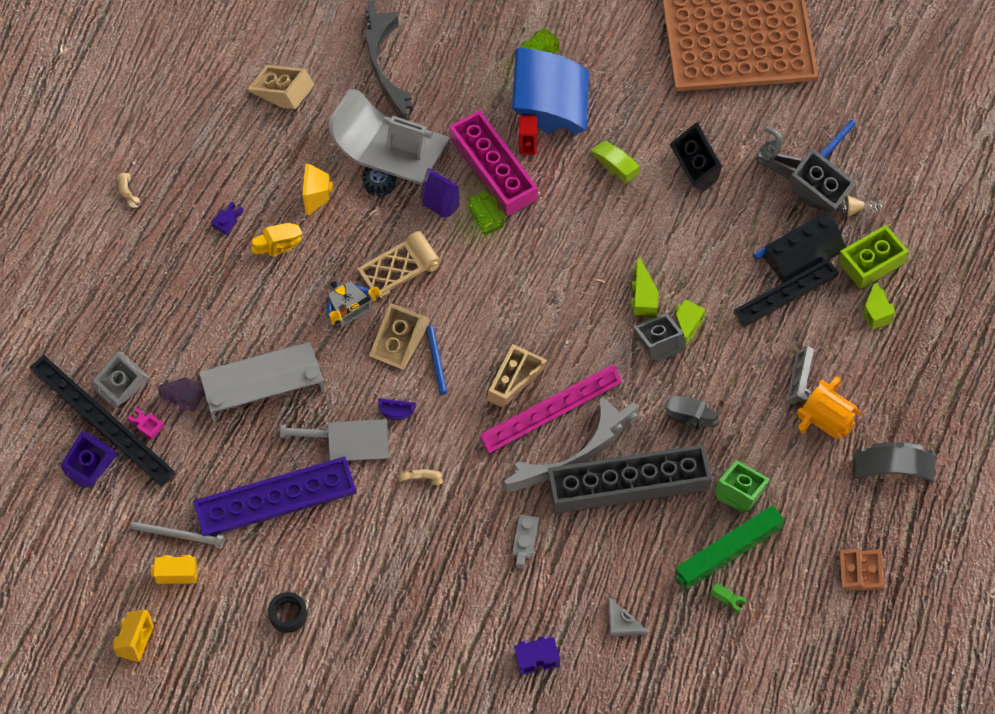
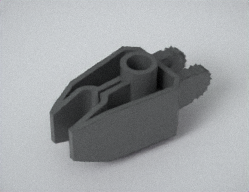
[665,396,719,430]

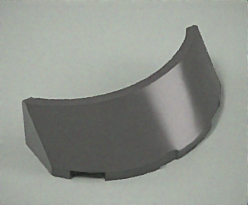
[854,442,936,482]

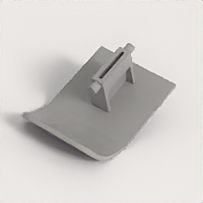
[329,89,450,185]

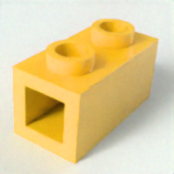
[151,555,198,584]

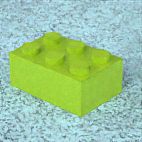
[838,225,909,290]

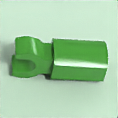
[710,583,747,613]

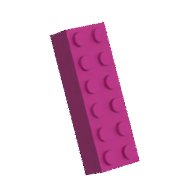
[449,110,538,216]

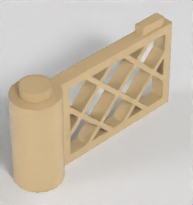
[357,231,441,299]

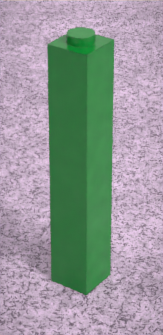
[674,505,785,591]

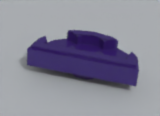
[378,398,417,421]

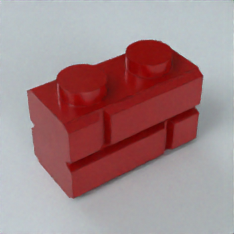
[519,115,537,155]

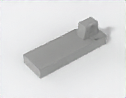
[786,346,814,405]

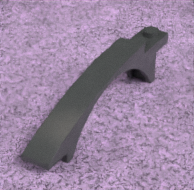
[365,0,412,120]

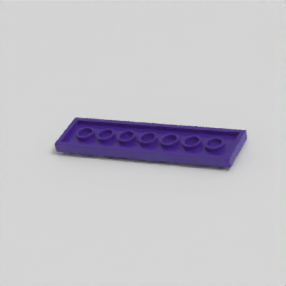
[193,457,357,536]

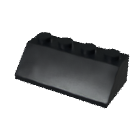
[763,212,846,283]

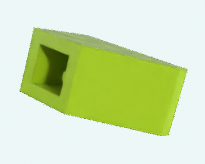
[863,283,895,330]

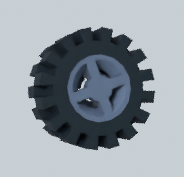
[362,167,396,197]

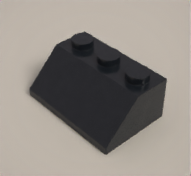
[669,122,723,191]

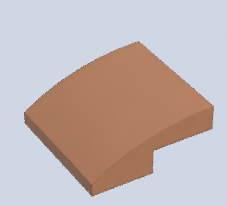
[840,548,885,590]

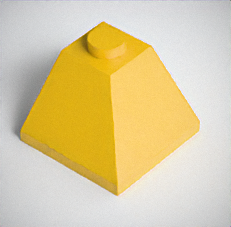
[302,164,333,215]

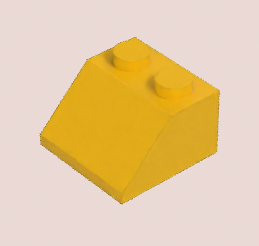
[113,610,154,663]

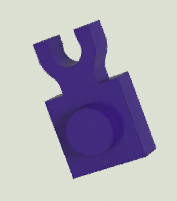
[211,202,244,235]

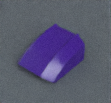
[421,168,460,218]
[61,431,118,488]

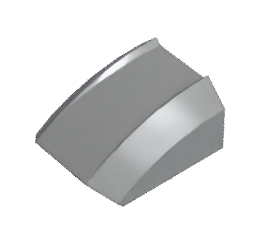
[93,351,149,407]

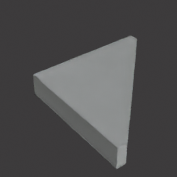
[608,598,648,636]

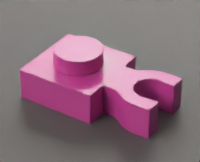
[127,408,165,440]

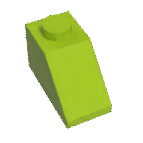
[674,299,706,347]

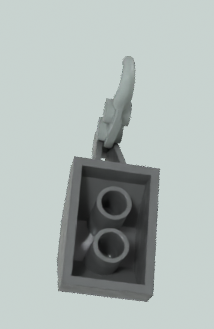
[755,128,856,213]

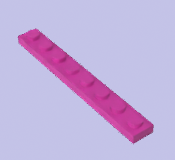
[479,364,622,453]

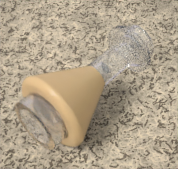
[840,195,883,217]

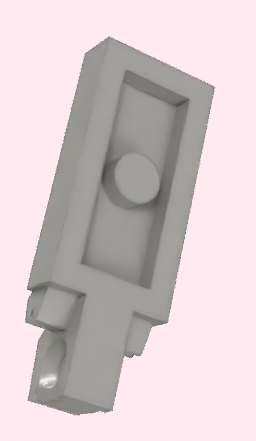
[513,514,539,569]

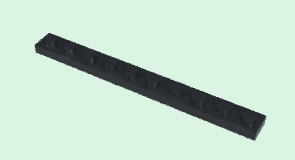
[30,355,176,488]

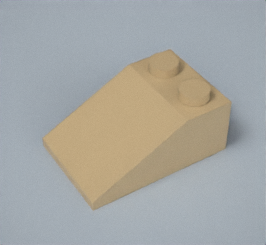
[247,65,314,109]
[369,303,430,370]

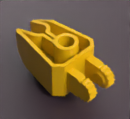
[251,223,302,257]

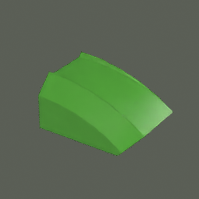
[714,460,771,513]

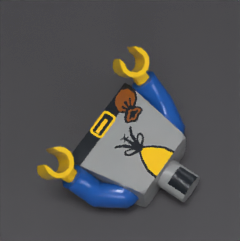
[326,280,382,327]

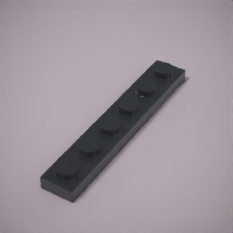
[734,259,839,327]

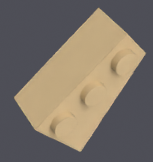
[486,344,547,408]

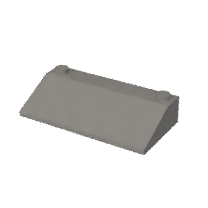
[199,342,325,423]

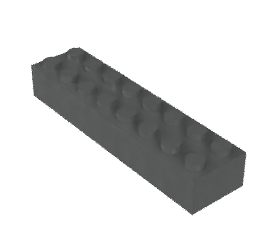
[548,444,712,513]

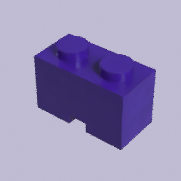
[514,636,560,676]

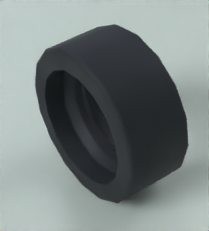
[268,592,308,633]

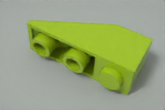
[631,258,658,317]

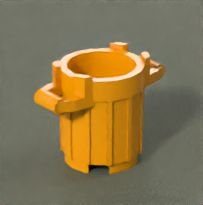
[797,376,861,441]

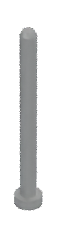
[280,425,329,439]
[130,522,224,549]

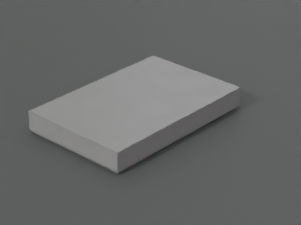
[328,419,389,461]

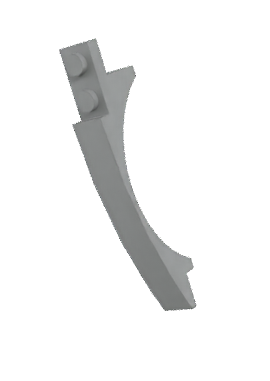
[504,397,639,492]

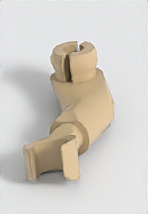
[117,173,140,208]
[399,469,443,485]

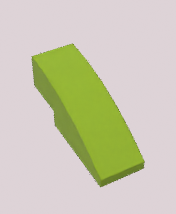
[590,141,640,184]

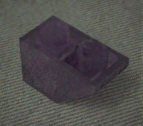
[158,378,205,412]

